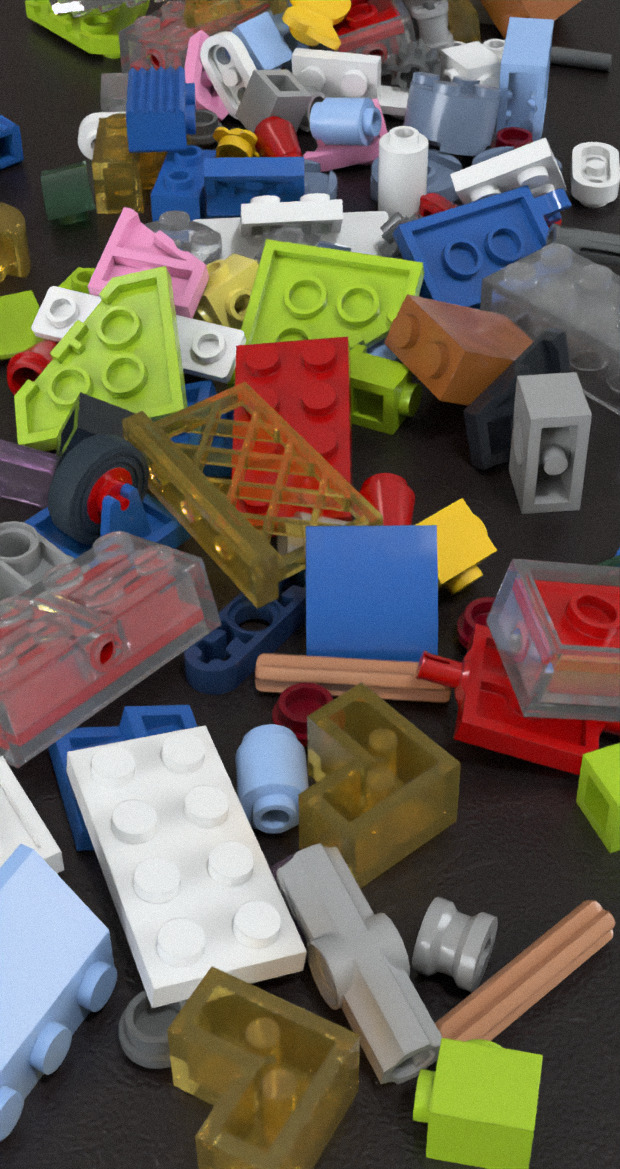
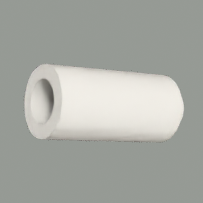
[378,126,429,220]

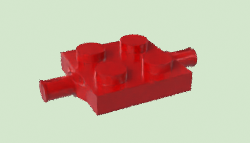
[415,624,620,776]

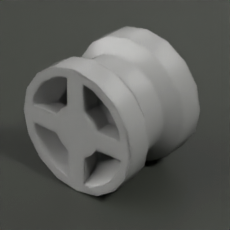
[412,897,498,993]

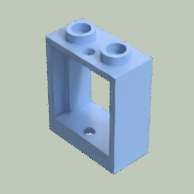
[496,17,554,142]

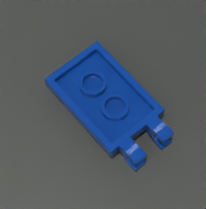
[392,185,582,309]

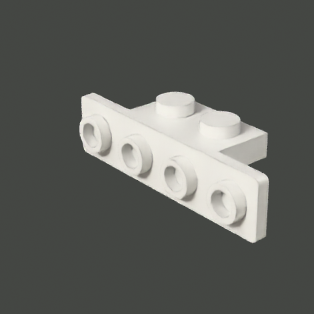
[292,48,409,120]
[191,193,388,265]
[31,286,246,383]

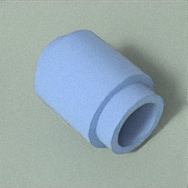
[310,97,382,146]
[235,724,310,833]

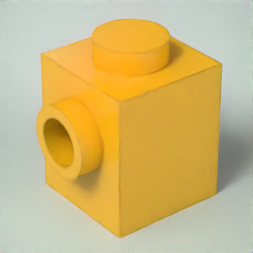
[416,498,497,595]

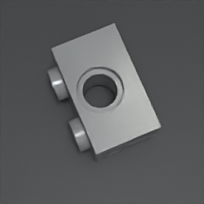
[509,372,592,514]

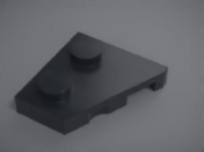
[463,328,571,470]

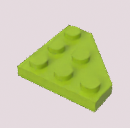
[25,0,150,59]
[226,239,425,393]
[14,266,190,456]

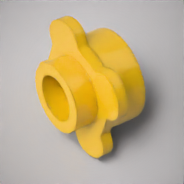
[213,127,260,158]

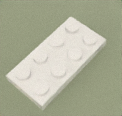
[66,725,307,1008]

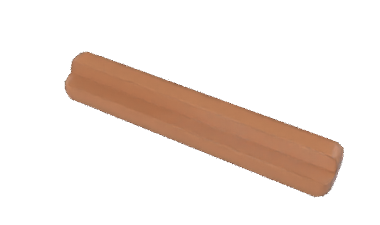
[255,653,452,703]
[435,900,616,1041]

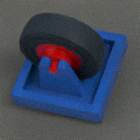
[24,433,191,577]

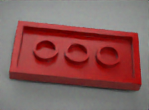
[230,336,353,540]

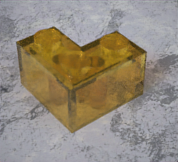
[92,113,193,214]
[298,682,461,888]
[167,966,360,1169]

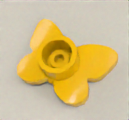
[282,0,351,51]

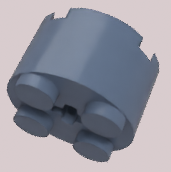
[403,72,501,156]

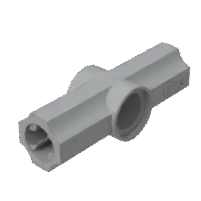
[276,843,442,1085]

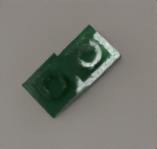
[41,161,96,225]

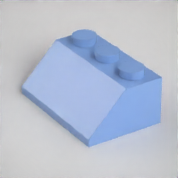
[0,844,117,1141]

